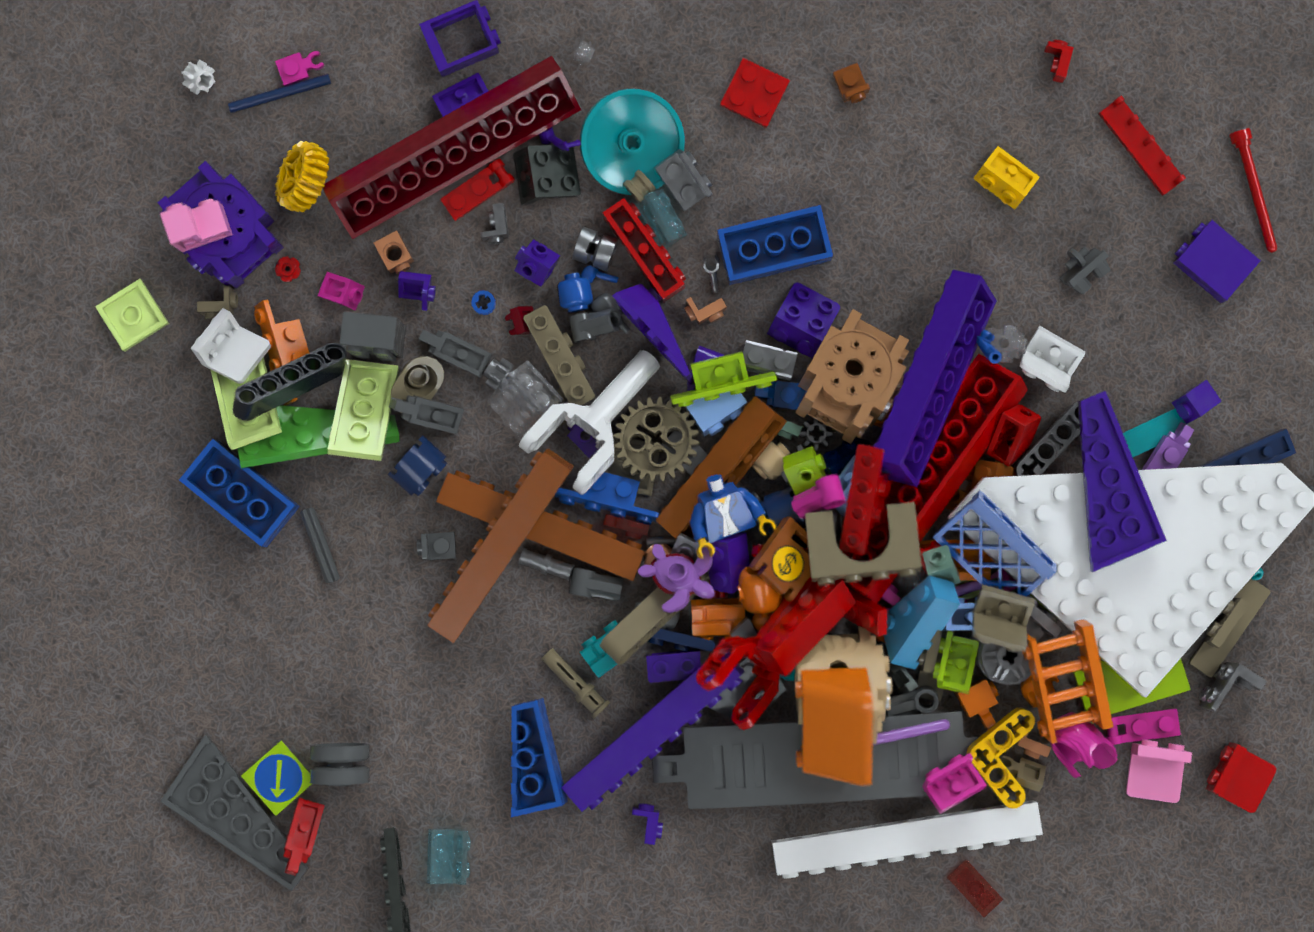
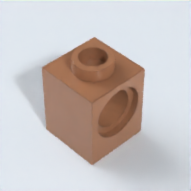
[374,230,414,275]

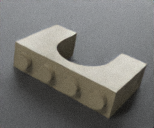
[805,502,922,585]

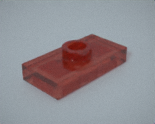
[947,859,1004,917]

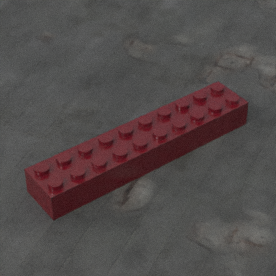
[323,56,581,240]

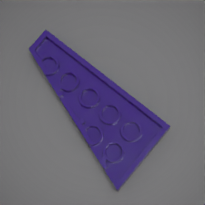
[1078,391,1167,572]

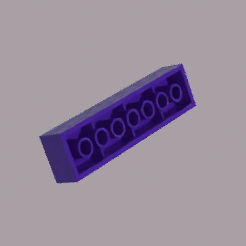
[873,270,997,487]

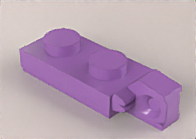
[1142,422,1194,470]

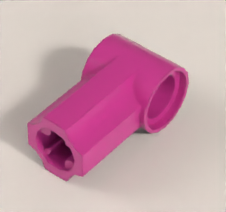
[791,475,846,519]

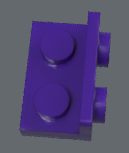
[432,72,488,117]
[646,649,701,683]

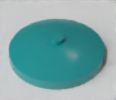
[580,88,685,195]

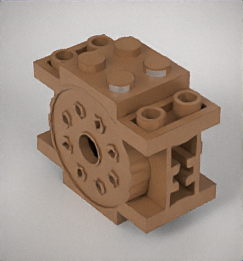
[795,309,909,444]

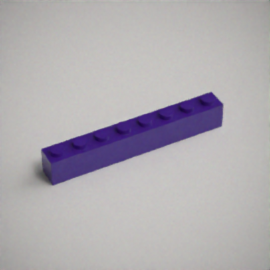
[561,653,745,812]

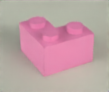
[160,199,233,252]

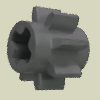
[483,358,516,391]
[799,418,833,451]

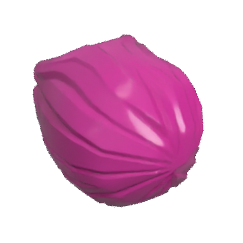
[1050,712,1118,778]

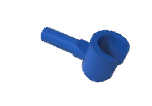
[580,266,618,283]

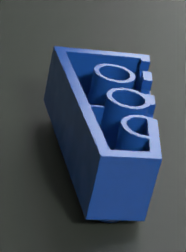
[511,698,568,817]

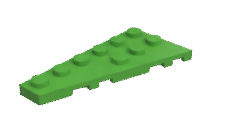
[238,405,400,468]

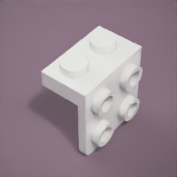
[191,308,271,384]
[1019,326,1085,392]

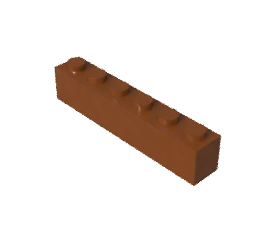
[656,396,787,539]

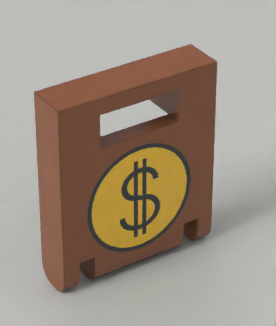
[750,517,811,602]

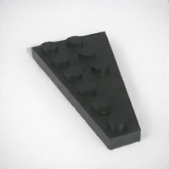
[380,827,411,932]

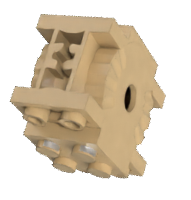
[795,626,892,744]

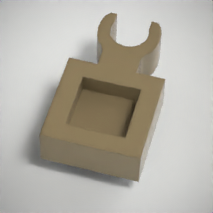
[997,756,1046,792]

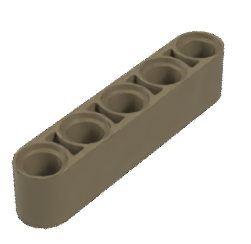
[600,572,710,665]

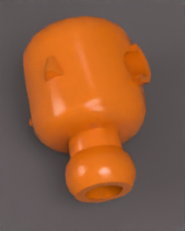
[737,564,783,631]

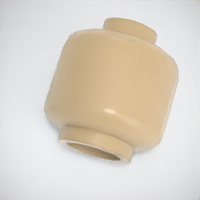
[752,442,790,480]

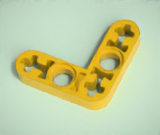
[967,707,1035,809]

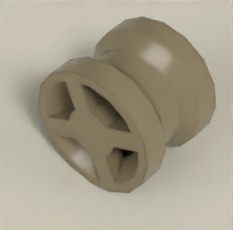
[623,169,656,203]

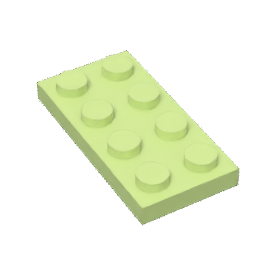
[210,357,282,450]
[328,359,398,461]

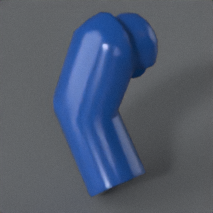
[976,330,1002,364]

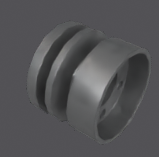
[976,642,1031,685]

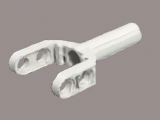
[519,350,660,495]

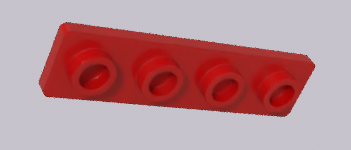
[839,444,891,555]

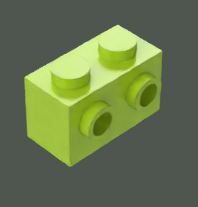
[783,446,826,495]

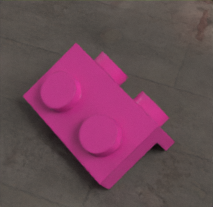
[922,753,987,814]

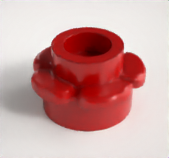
[275,256,301,282]

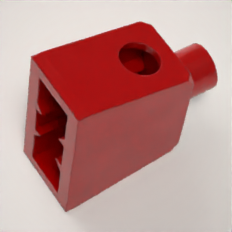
[986,404,1041,467]

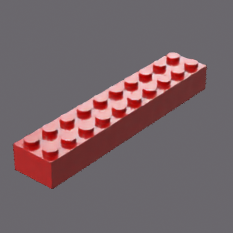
[839,353,1028,603]

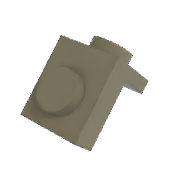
[197,286,238,320]

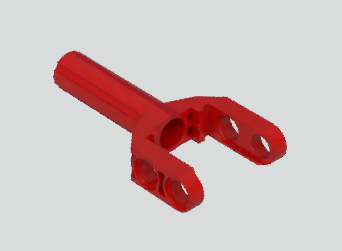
[696,576,817,730]

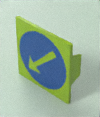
[241,740,312,816]

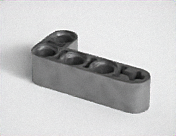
[1014,402,1080,476]

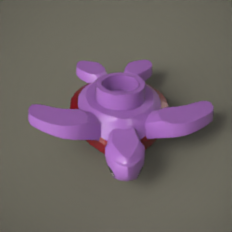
[638,544,715,613]

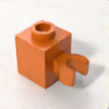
[955,678,999,729]

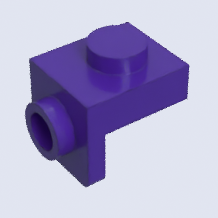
[398,271,436,311]
[632,803,663,845]

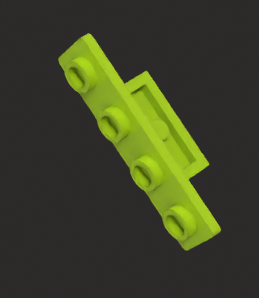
[670,352,777,407]

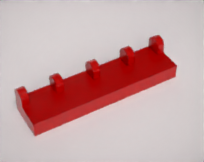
[1099,95,1186,196]

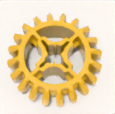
[275,141,329,212]

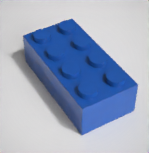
[717,205,833,285]
[179,439,300,547]

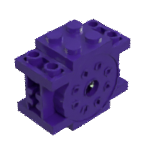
[157,161,284,289]

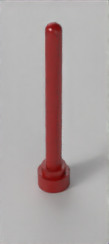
[1229,128,1277,253]

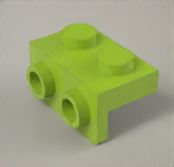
[933,631,980,694]

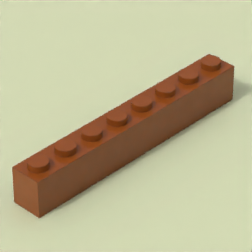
[427,448,574,644]
[436,470,645,581]

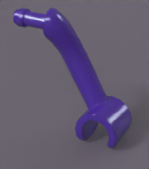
[538,127,581,151]

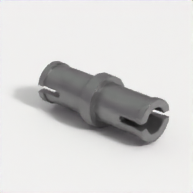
[519,548,574,581]

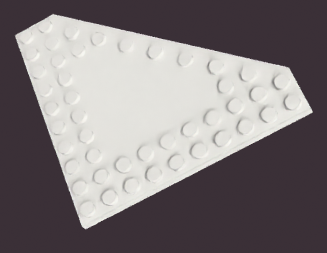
[947,463,1314,698]

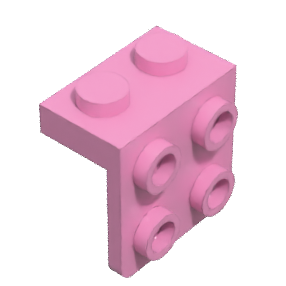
[1126,739,1192,803]

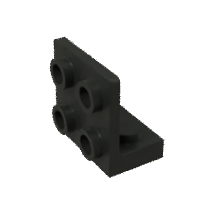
[513,145,581,205]

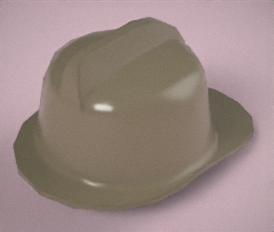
[391,356,444,413]

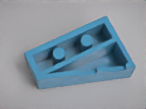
[883,575,960,670]

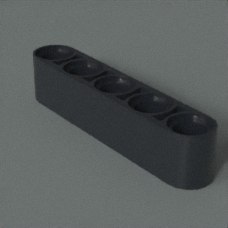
[233,343,347,421]

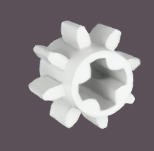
[182,60,215,95]

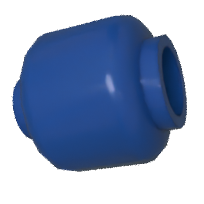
[557,273,593,313]

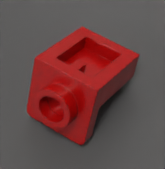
[1044,40,1074,83]

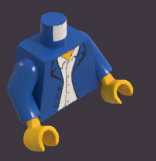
[690,474,776,559]

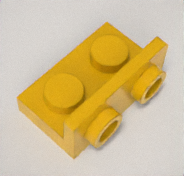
[974,146,1040,209]

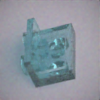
[637,189,687,249]
[427,828,471,885]

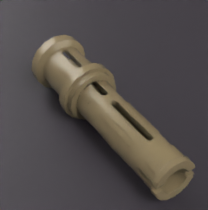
[541,648,611,719]

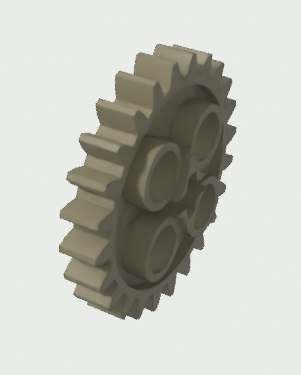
[613,397,699,483]

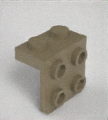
[972,584,1035,652]

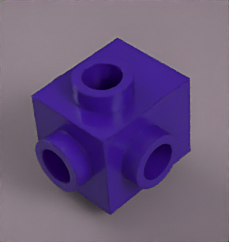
[514,239,560,287]

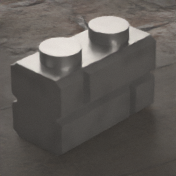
[743,340,798,381]

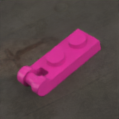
[1105,708,1181,745]

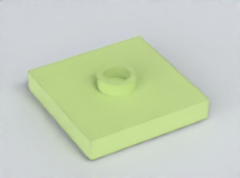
[95,279,169,352]

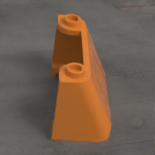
[795,667,873,786]

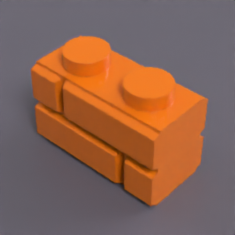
[691,598,745,640]

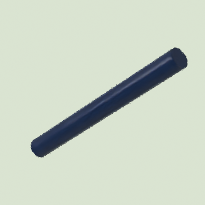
[228,74,331,113]

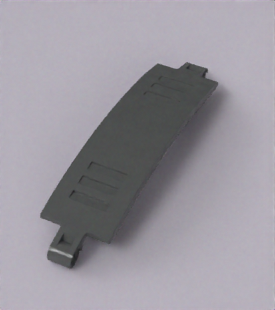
[652,711,995,809]

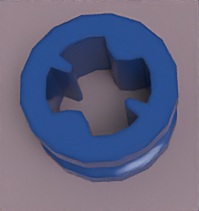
[471,290,496,315]

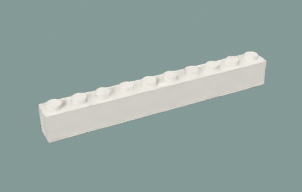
[771,800,1043,879]

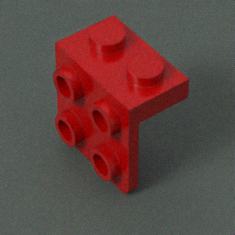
[1205,742,1277,813]

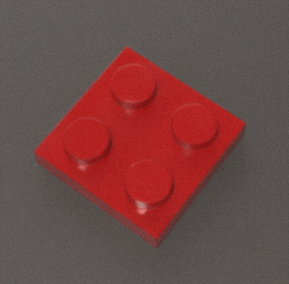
[720,58,790,128]

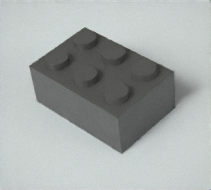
[340,312,406,362]

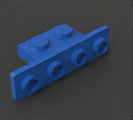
[555,472,659,525]

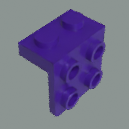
[767,282,840,359]

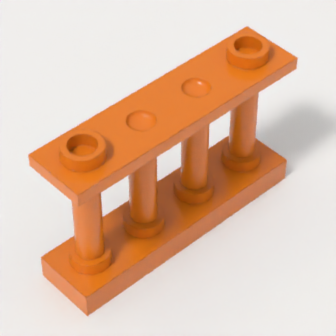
[1022,619,1113,744]

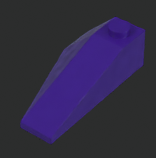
[613,284,694,385]

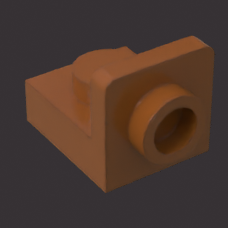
[833,63,870,104]

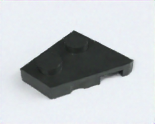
[876,642,918,695]

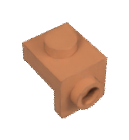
[684,297,727,325]
[1013,719,1051,759]

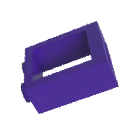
[419,0,501,77]

